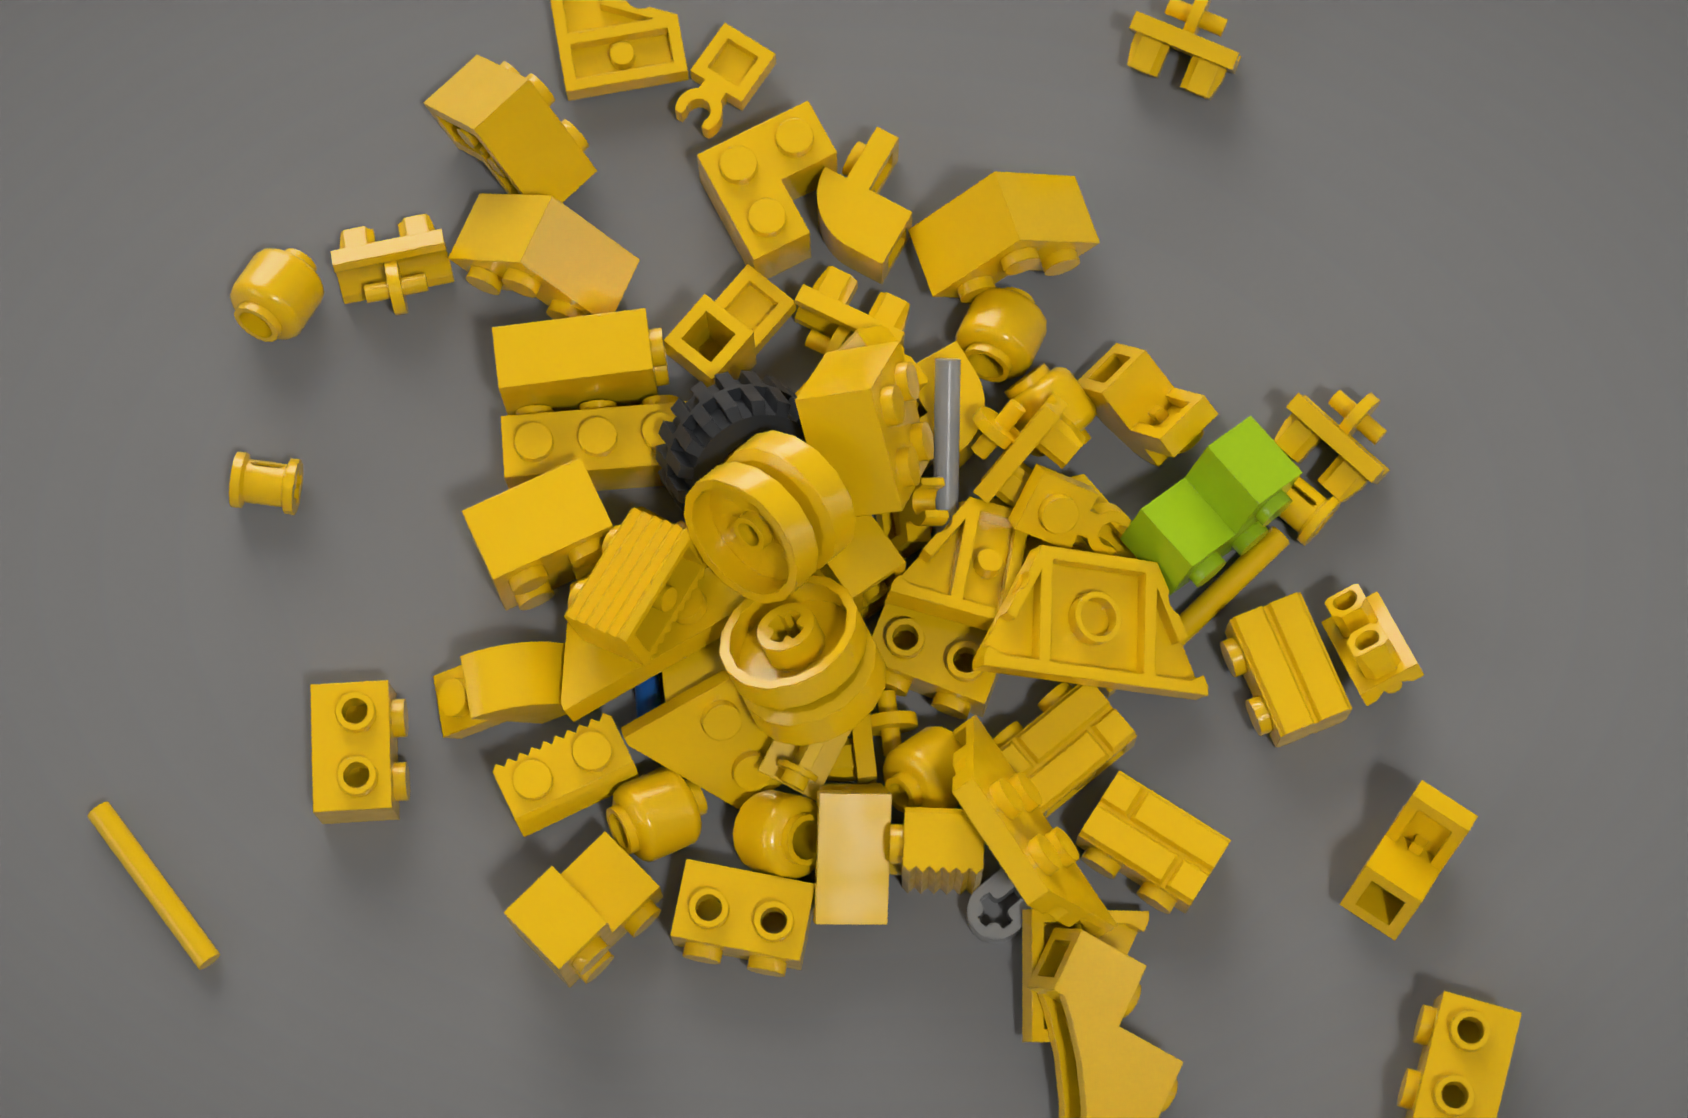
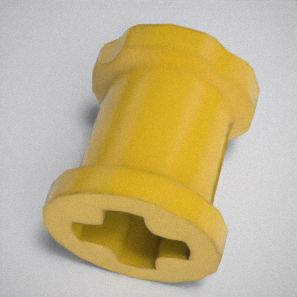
[229,451,304,515]
[1279,463,1341,546]

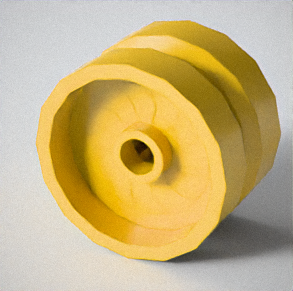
[684,430,856,604]
[719,575,886,746]

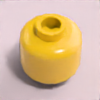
[230,248,325,342]
[955,287,1047,382]
[1004,363,1097,457]
[883,726,963,813]
[606,767,708,862]
[732,790,818,879]

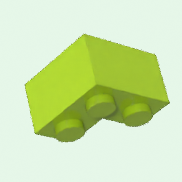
[1120,415,1303,596]

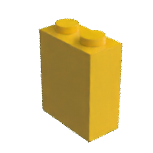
[492,308,670,415]

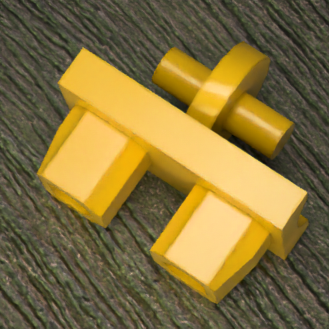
[1127,0,1242,100]
[330,214,454,316]
[795,266,910,358]
[1274,389,1390,502]
[971,392,1086,508]
[1321,584,1424,706]
[826,690,918,784]

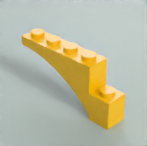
[1027,927,1183,1118]

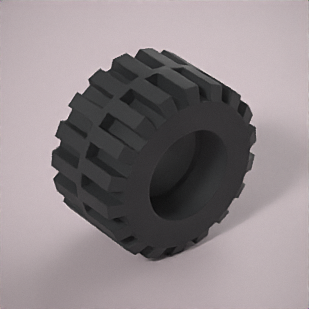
[656,370,806,515]

